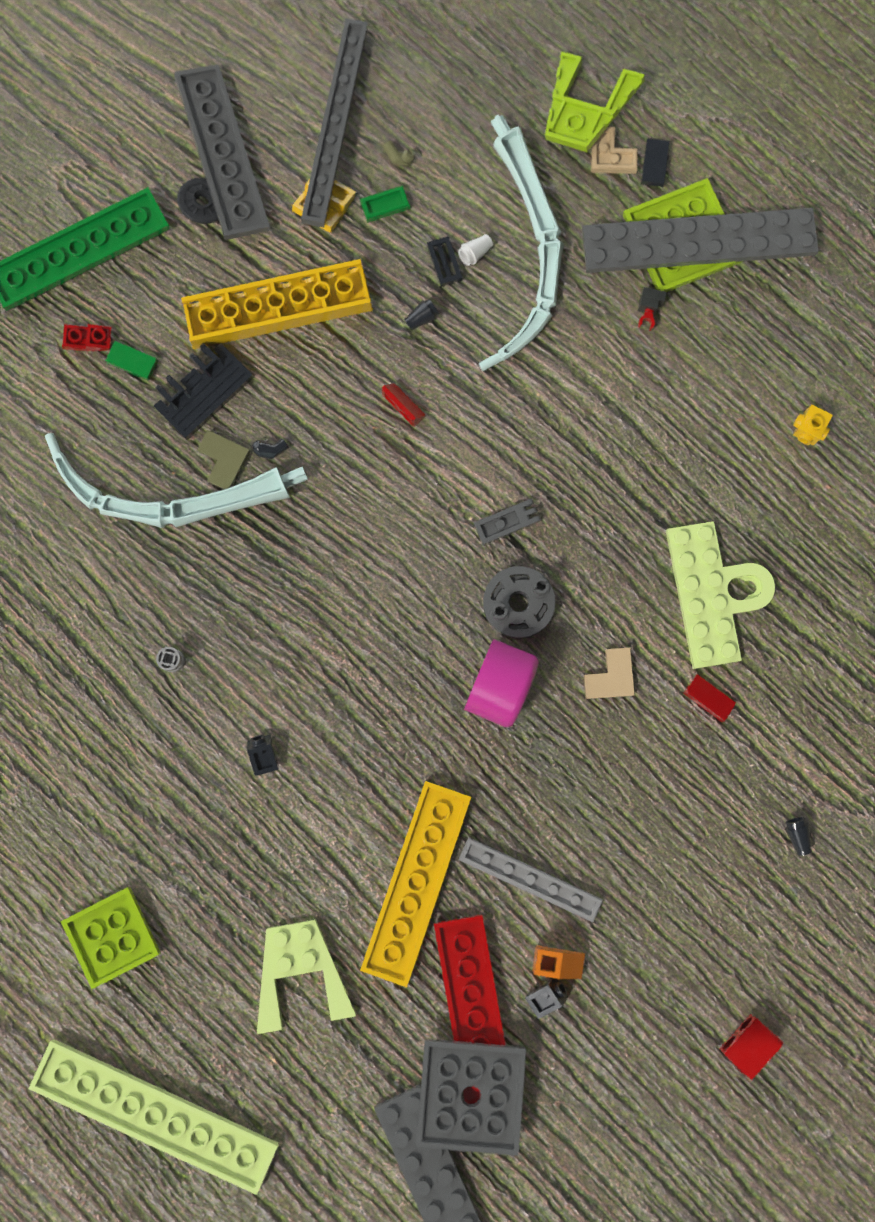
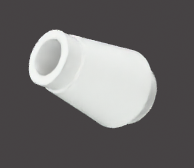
[458,234,493,266]

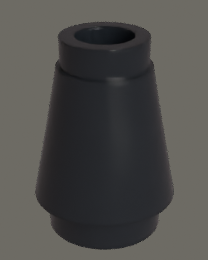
[404,299,439,331]
[785,817,812,856]

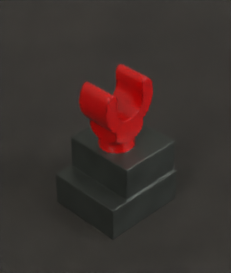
[638,287,667,331]

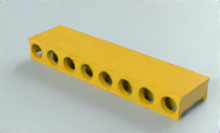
[181,259,373,350]

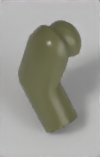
[383,141,415,166]

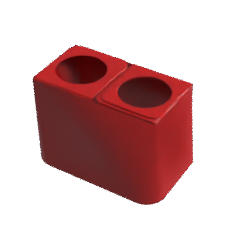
[720,1014,784,1080]

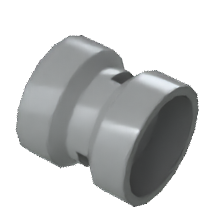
[156,647,185,672]

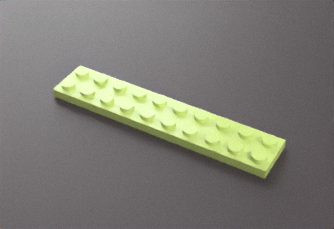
[29,1039,279,1195]

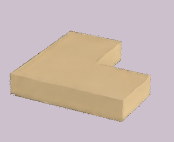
[591,127,637,174]
[583,648,634,699]

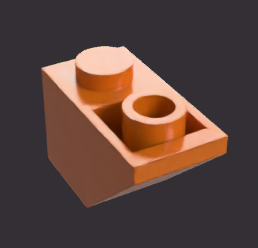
[532,945,585,979]

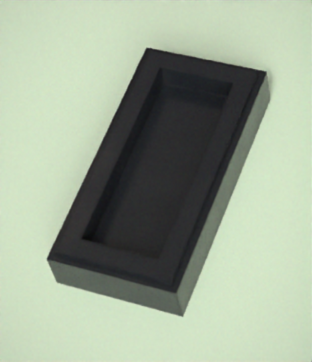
[641,138,669,187]

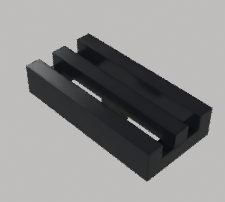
[427,236,462,288]

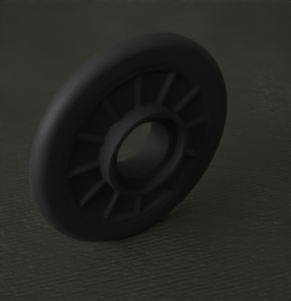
[177,178,219,224]

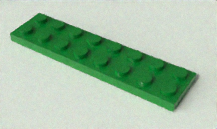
[0,187,170,311]

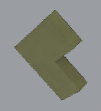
[197,430,250,490]

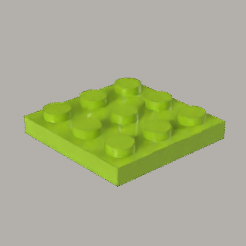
[60,886,161,990]

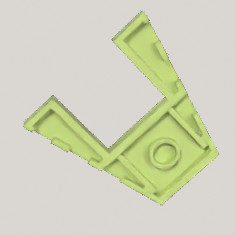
[257,919,356,1034]

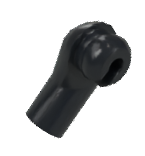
[252,438,289,459]

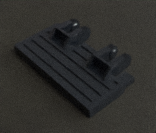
[154,343,254,440]

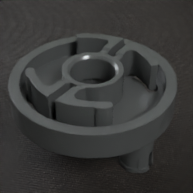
[483,566,555,639]

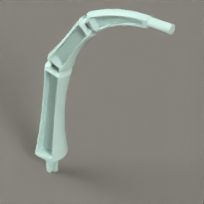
[478,115,564,371]
[45,433,308,528]

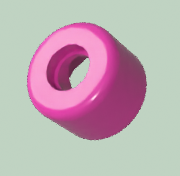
[464,639,539,727]

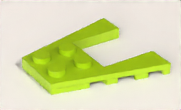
[545,51,645,152]

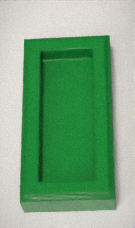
[360,185,410,223]
[105,341,158,381]

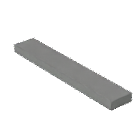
[458,837,603,922]

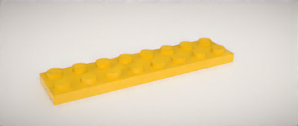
[360,781,471,987]

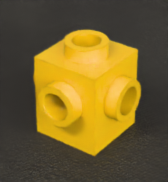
[793,404,833,446]

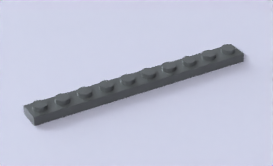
[301,18,368,228]

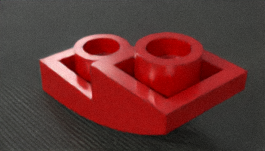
[62,324,112,351]

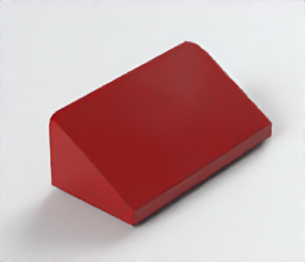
[382,384,426,427]
[683,674,736,722]

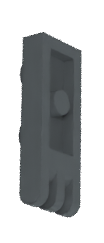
[474,499,541,546]

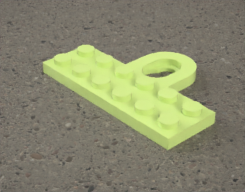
[666,521,775,669]

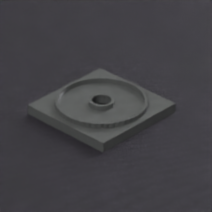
[416,1039,526,1156]

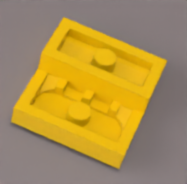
[292,179,356,233]

